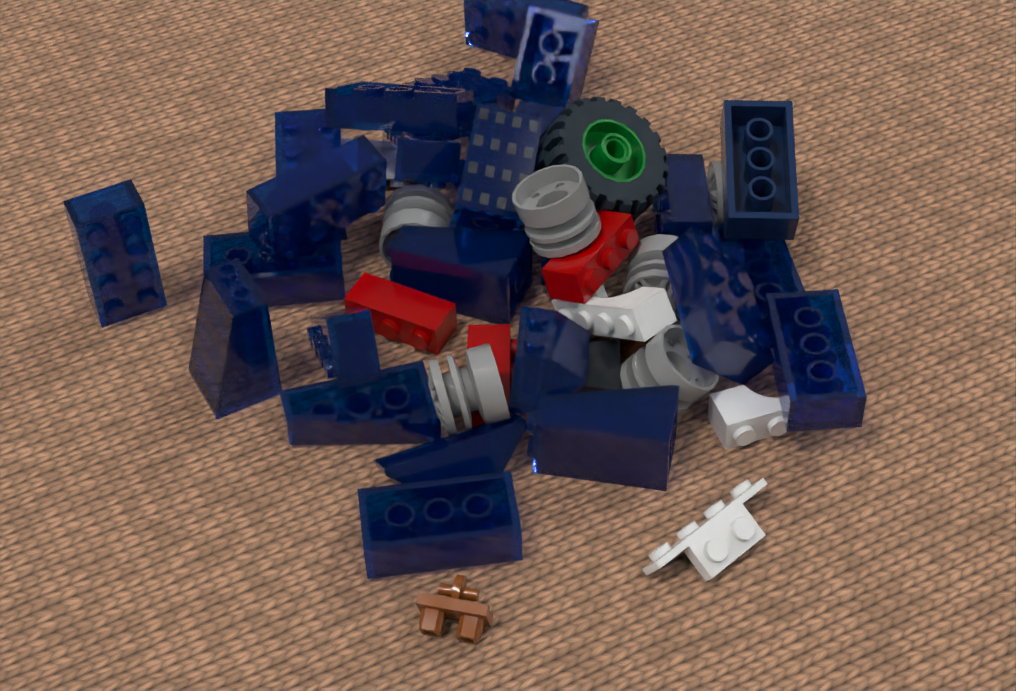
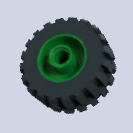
[533,97,668,222]

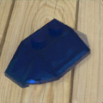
[508,306,590,417]
[375,413,527,499]

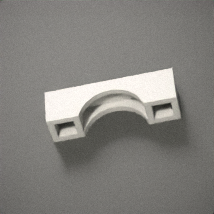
[551,284,677,342]
[708,357,863,450]

